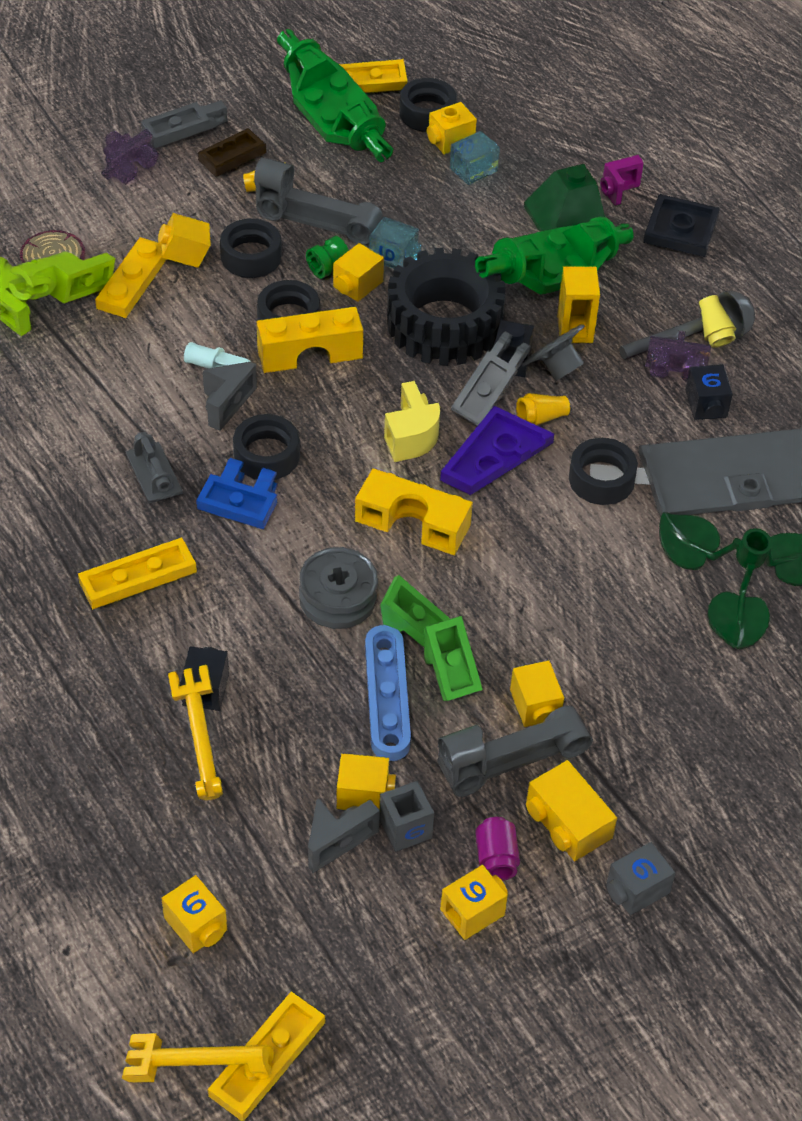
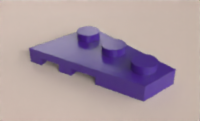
[440,406,555,495]

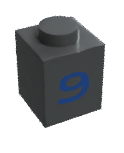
[379,781,434,852]
[606,842,676,916]

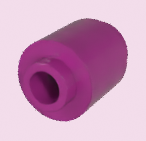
[475,817,520,881]

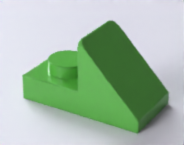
[380,575,450,647]
[424,616,483,701]

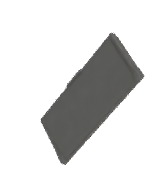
[638,428,802,517]

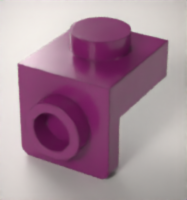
[600,155,644,206]

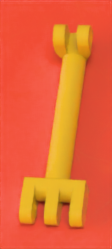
[168,665,223,800]
[122,1033,274,1083]

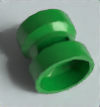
[306,236,349,279]

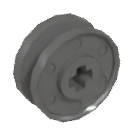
[299,547,378,629]

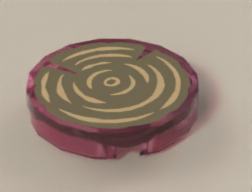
[20,230,86,263]

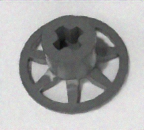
[521,324,585,381]

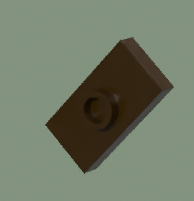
[198,128,267,177]

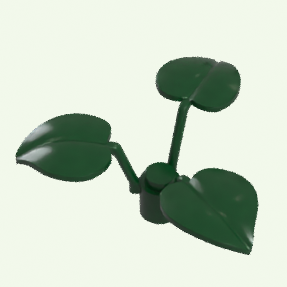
[659,512,802,649]

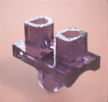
[101,129,159,185]
[645,330,711,382]

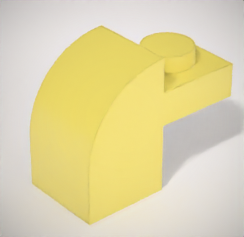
[384,381,440,462]

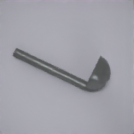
[619,291,755,359]

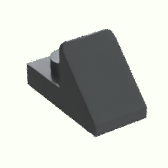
[203,362,257,431]
[308,799,380,873]

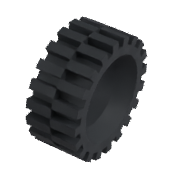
[387,248,506,366]

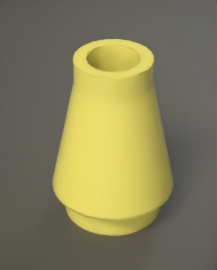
[699,295,736,348]

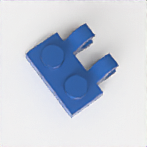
[196,458,278,530]

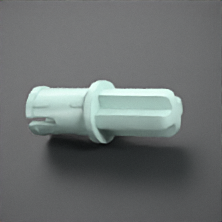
[184,342,251,368]

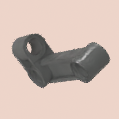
[254,157,383,245]
[437,706,593,797]

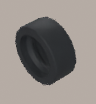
[399,78,457,132]
[220,218,282,278]
[257,280,320,320]
[233,414,300,480]
[568,437,638,505]

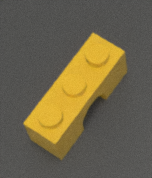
[256,307,363,373]
[355,468,473,556]

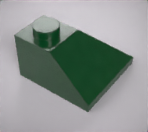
[524,164,605,232]

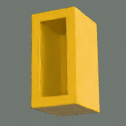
[557,267,600,343]
[526,760,617,862]

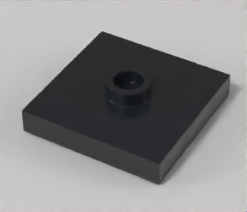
[643,194,720,257]

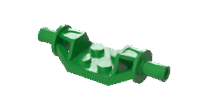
[277,29,394,162]
[475,216,634,295]

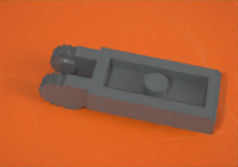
[451,331,530,427]

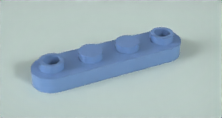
[365,625,411,761]

